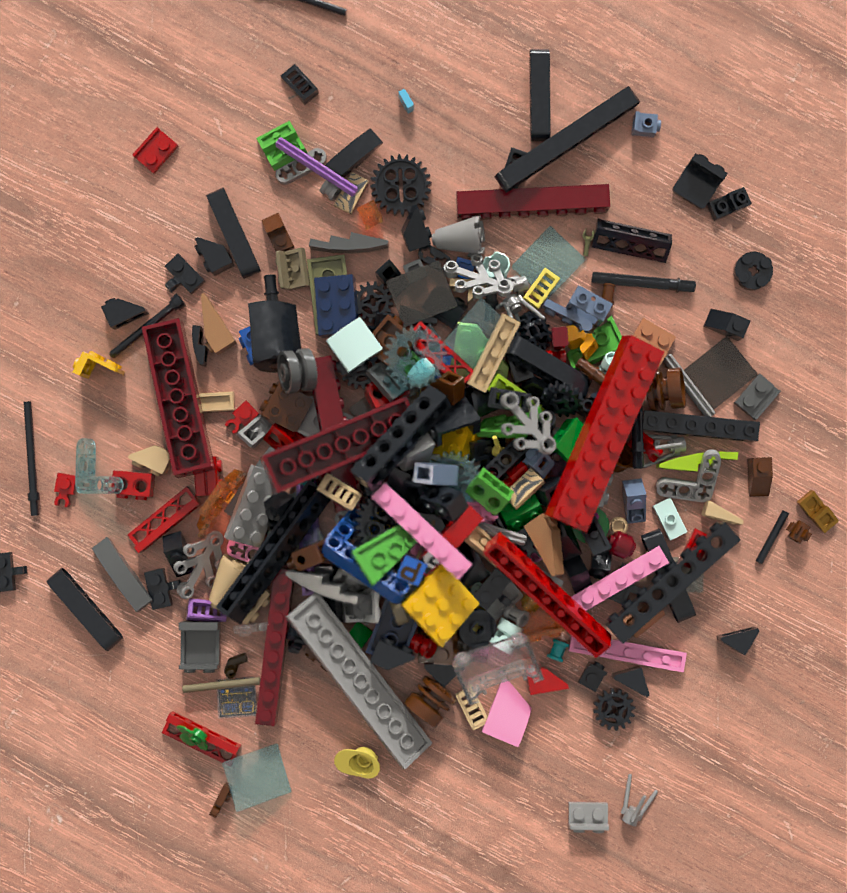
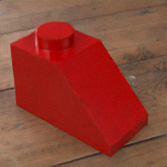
[525,664,569,695]

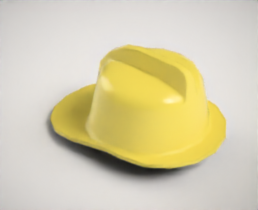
[334,747,380,779]

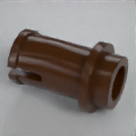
[602,283,616,308]

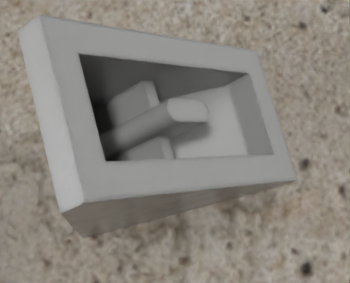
[237,414,272,449]

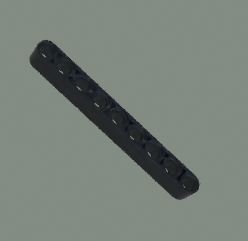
[494,86,640,193]

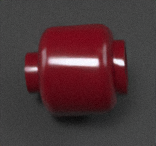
[607,531,636,559]

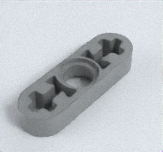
[276,148,327,185]

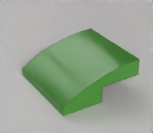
[256,121,307,171]

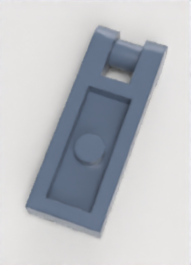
[542,299,593,333]

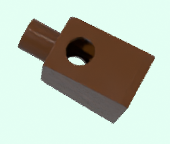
[286,538,333,571]

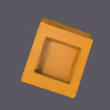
[566,325,599,360]

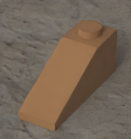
[201,293,237,355]
[524,514,564,577]

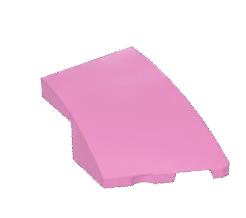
[482,676,532,747]

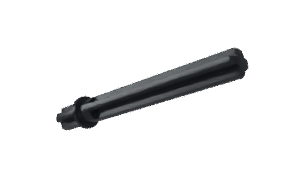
[591,272,696,293]
[630,406,646,469]

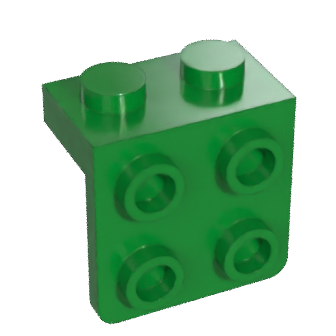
[500,494,543,533]

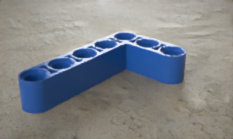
[322,509,409,604]

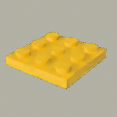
[401,564,480,647]

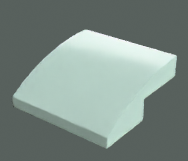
[326,317,383,373]

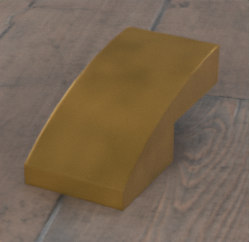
[797,490,839,533]

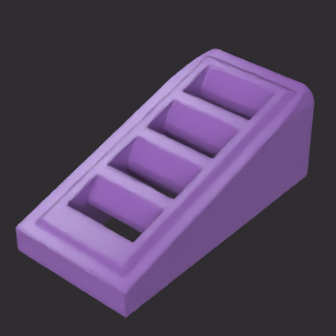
[186,598,227,622]

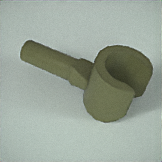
[583,228,595,256]

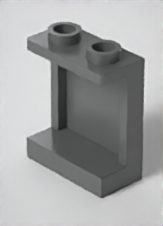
[179,621,221,673]

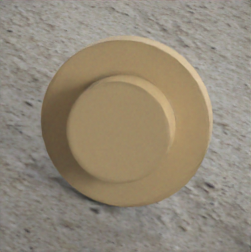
[609,517,628,534]

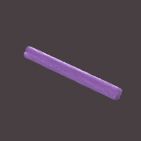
[275,137,358,197]

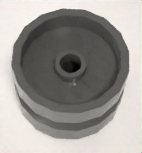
[277,348,318,394]

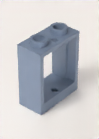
[565,285,613,327]

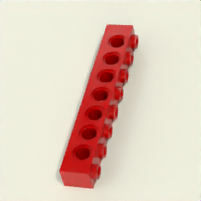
[483,531,612,658]

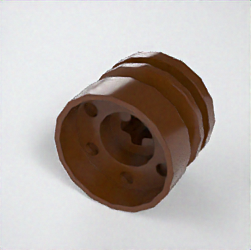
[646,367,686,411]
[404,676,457,728]

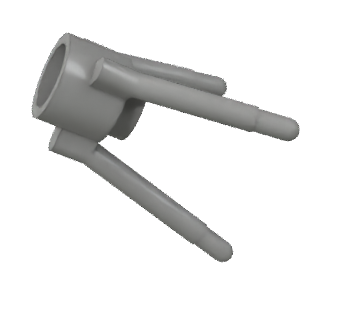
[496,275,529,310]
[502,294,545,321]
[644,435,686,468]
[621,774,658,826]

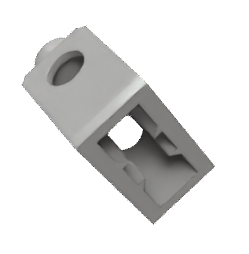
[397,433,435,472]

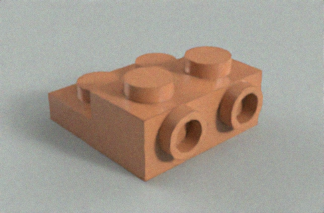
[633,318,676,368]

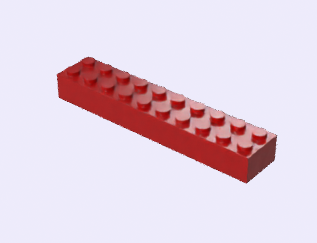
[545,335,665,532]

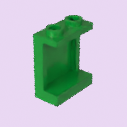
[545,418,584,462]

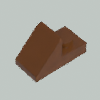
[261,213,294,252]

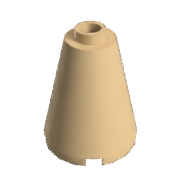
[209,554,247,610]

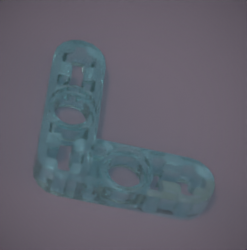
[75,438,124,494]

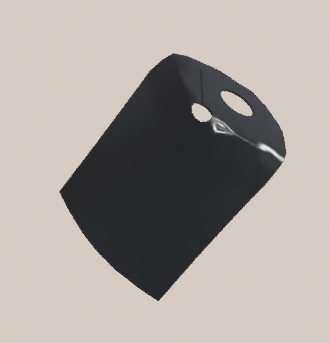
[248,300,302,373]

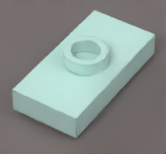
[653,498,687,540]

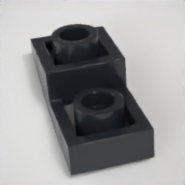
[707,187,752,221]

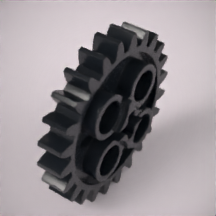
[370,154,432,217]
[353,494,411,544]

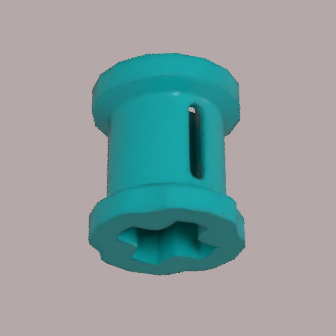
[547,638,569,663]

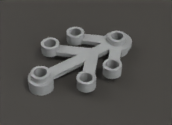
[444,254,514,299]
[501,392,556,455]
[174,530,224,599]

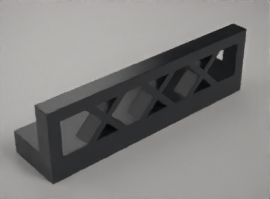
[592,219,672,263]

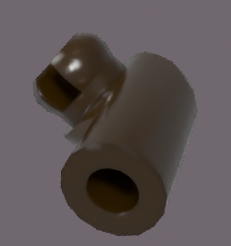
[224,653,248,678]

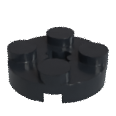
[733,252,773,290]
[457,608,496,648]

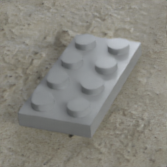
[224,465,274,548]

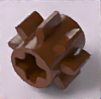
[786,520,812,544]

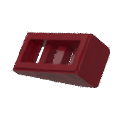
[552,327,569,351]

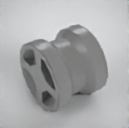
[319,180,341,201]

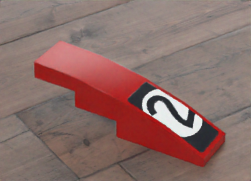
[419,505,483,577]

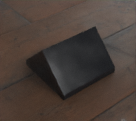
[456,541,489,588]

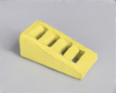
[523,268,561,311]

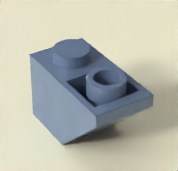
[413,461,460,485]
[622,478,646,524]

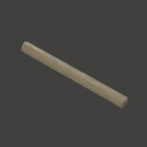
[182,677,261,693]

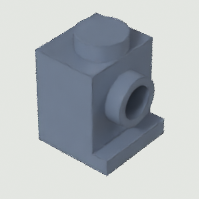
[631,111,661,138]
[523,448,555,479]

